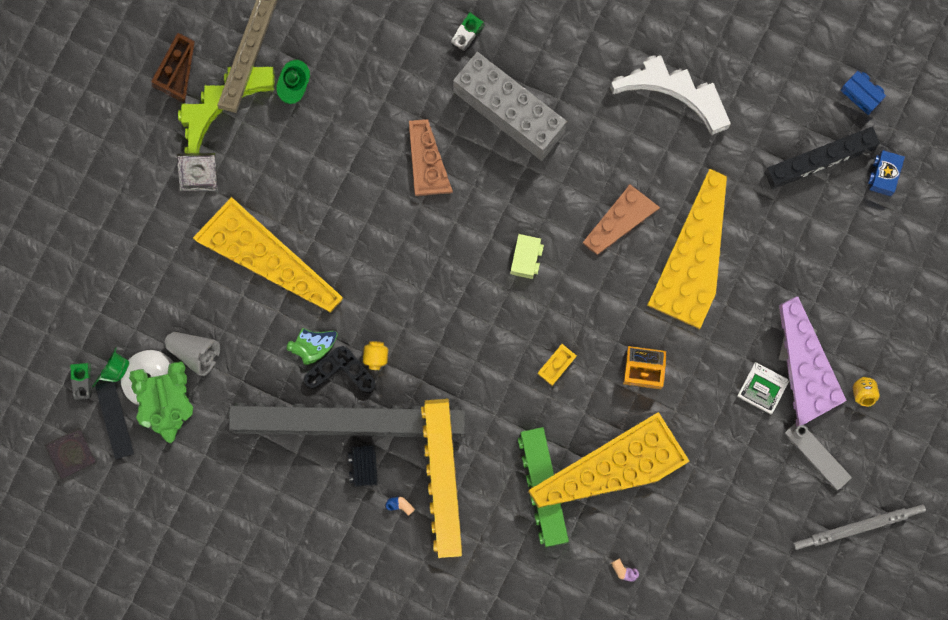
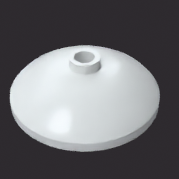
[121,350,174,406]

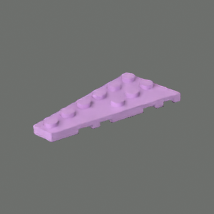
[779,296,847,427]

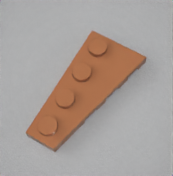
[409,119,453,196]
[583,185,660,255]

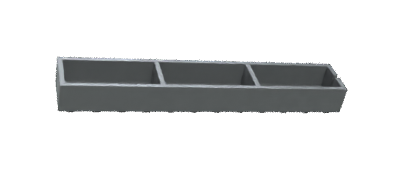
[229,403,465,438]

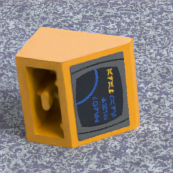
[623,346,666,389]

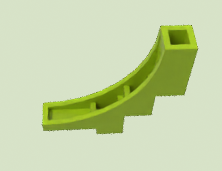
[178,67,275,154]

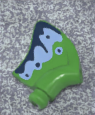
[287,328,338,365]

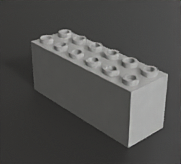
[453,52,567,161]

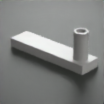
[784,423,852,491]

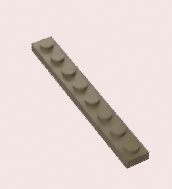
[217,0,278,113]

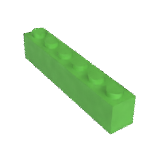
[518,427,569,548]

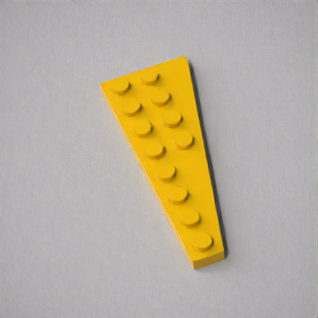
[193,197,343,313]

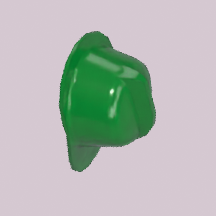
[276,60,310,104]
[92,347,129,387]

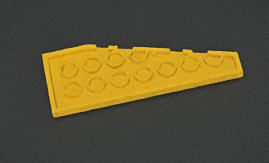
[647,169,727,329]
[528,412,690,508]

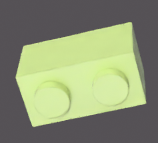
[511,234,544,279]

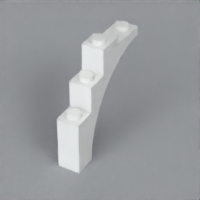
[610,55,731,135]

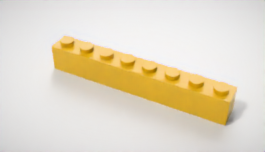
[421,399,462,558]

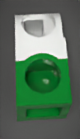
[451,13,485,51]

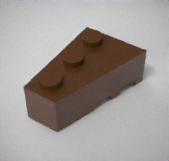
[151,33,195,104]

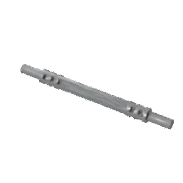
[793,504,926,550]

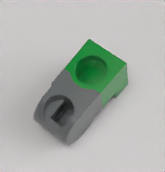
[70,363,92,400]

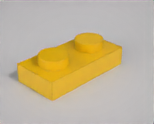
[537,344,577,386]

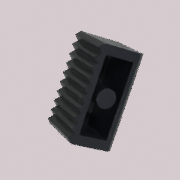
[348,446,378,487]

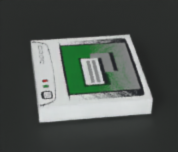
[737,362,790,414]

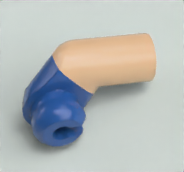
[385,497,415,516]

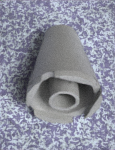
[165,332,220,376]

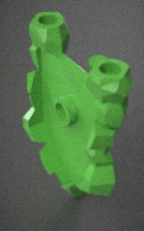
[129,362,193,443]

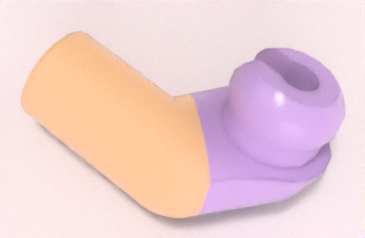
[611,559,639,582]

